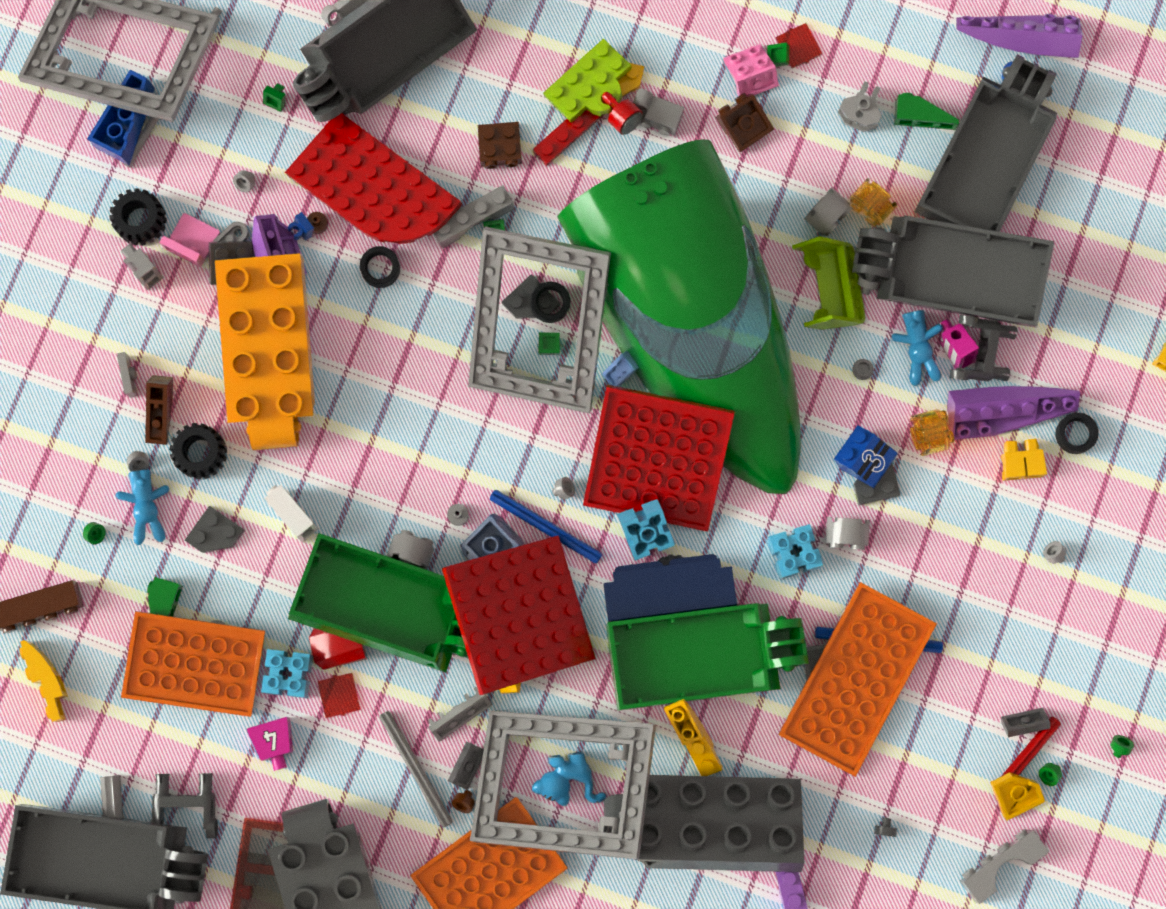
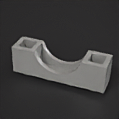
[434,185,514,249]
[960,829,1049,904]

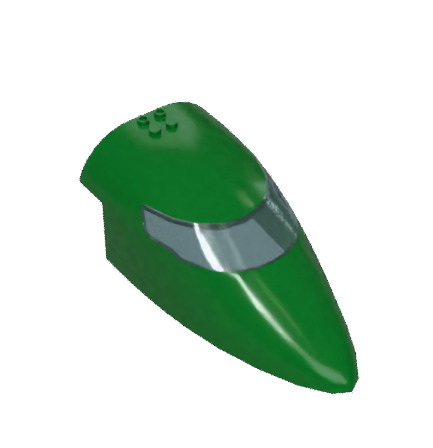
[557,139,801,494]

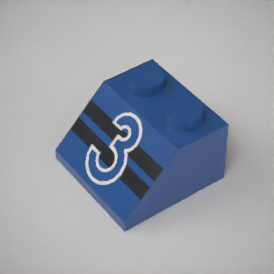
[834,425,898,488]

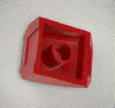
[309,628,367,670]

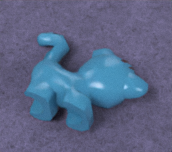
[532,752,606,806]

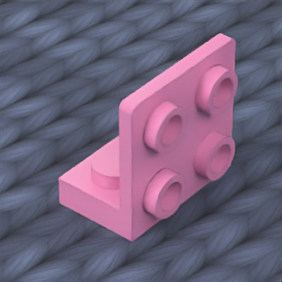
[723,44,779,96]
[159,213,220,268]

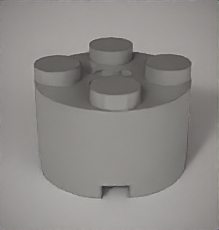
[804,187,853,236]
[825,517,870,550]
[386,530,434,570]

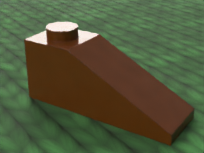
[145,375,173,445]

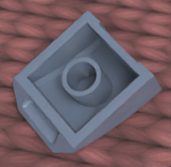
[460,513,524,560]

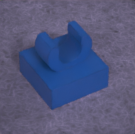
[287,212,314,241]

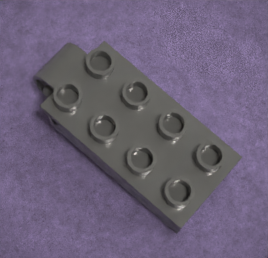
[293,0,477,122]
[914,54,1057,232]
[852,216,1055,328]
[604,775,805,872]
[268,799,382,909]
[0,804,208,909]

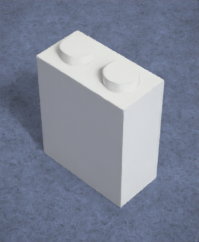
[264,484,319,542]

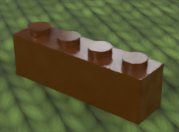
[0,580,84,634]

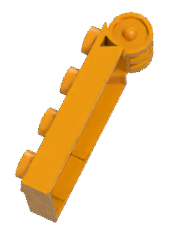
[215,253,315,450]

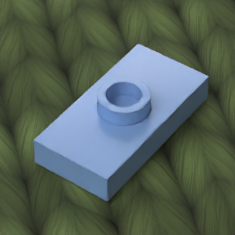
[602,351,639,387]

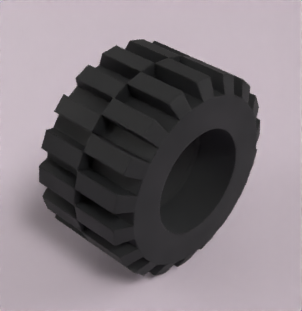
[109,188,167,246]
[169,423,227,479]

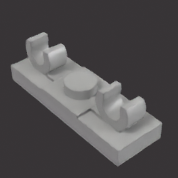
[428,687,493,742]

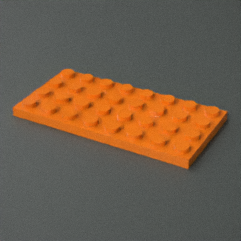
[778,582,937,777]

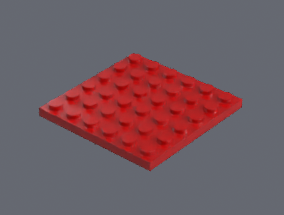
[583,384,735,532]
[442,535,596,695]

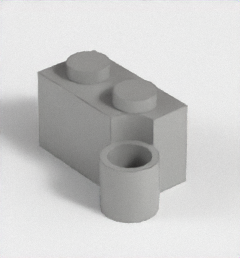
[633,89,684,136]

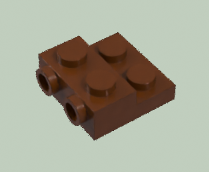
[715,93,774,152]
[477,122,522,169]

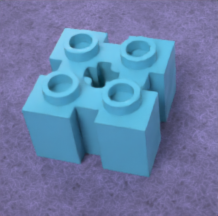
[617,499,675,560]
[767,524,823,580]
[261,649,313,699]

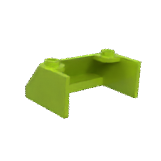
[792,236,865,330]

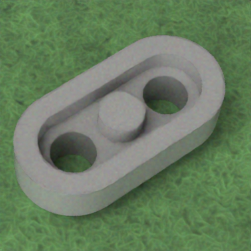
[213,221,249,242]

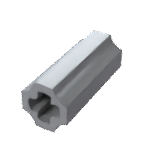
[100,775,123,818]

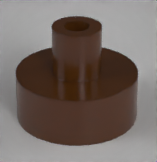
[307,212,328,234]
[452,790,475,813]

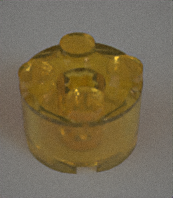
[849,178,898,227]
[910,409,954,456]

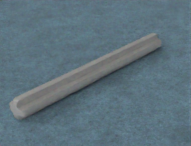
[379,711,452,827]

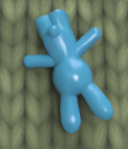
[891,310,943,386]
[115,470,169,545]

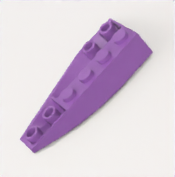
[956,14,1083,58]
[947,386,1080,440]

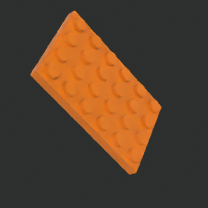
[121,611,266,717]
[410,796,568,909]

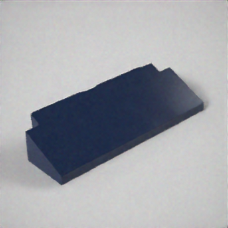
[603,554,737,622]

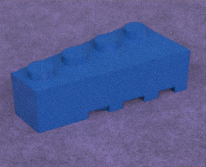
[87,70,155,165]

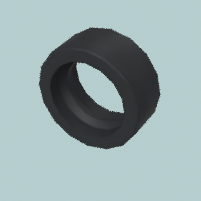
[360,246,400,288]
[530,281,571,323]
[1055,412,1099,454]

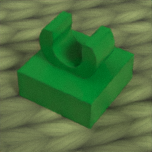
[263,83,285,112]

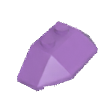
[252,214,307,275]

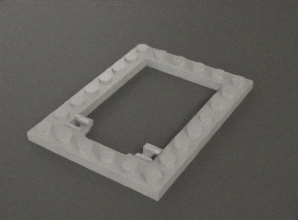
[18,0,219,122]
[468,227,611,413]
[470,711,656,860]

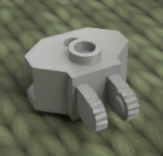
[838,81,882,132]

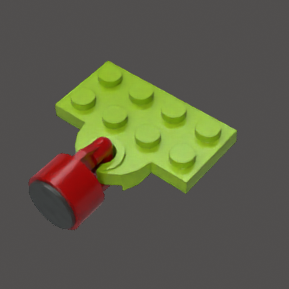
[543,38,643,135]

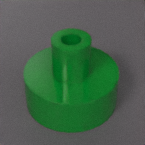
[83,522,106,545]
[1110,735,1134,758]
[1039,763,1062,786]

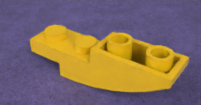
[19,640,68,722]
[664,699,723,776]

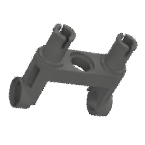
[949,315,1018,381]
[150,773,218,839]

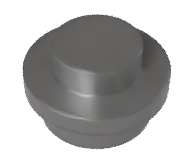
[852,359,874,380]

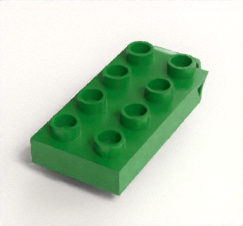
[288,533,469,673]
[606,603,809,711]

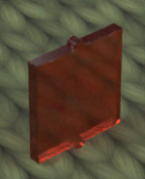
[776,23,822,69]
[317,673,361,718]

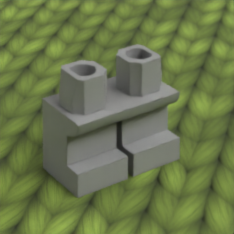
[121,243,164,290]

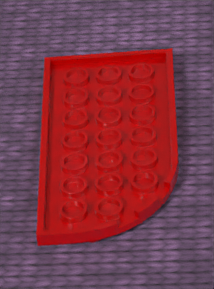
[285,113,463,244]

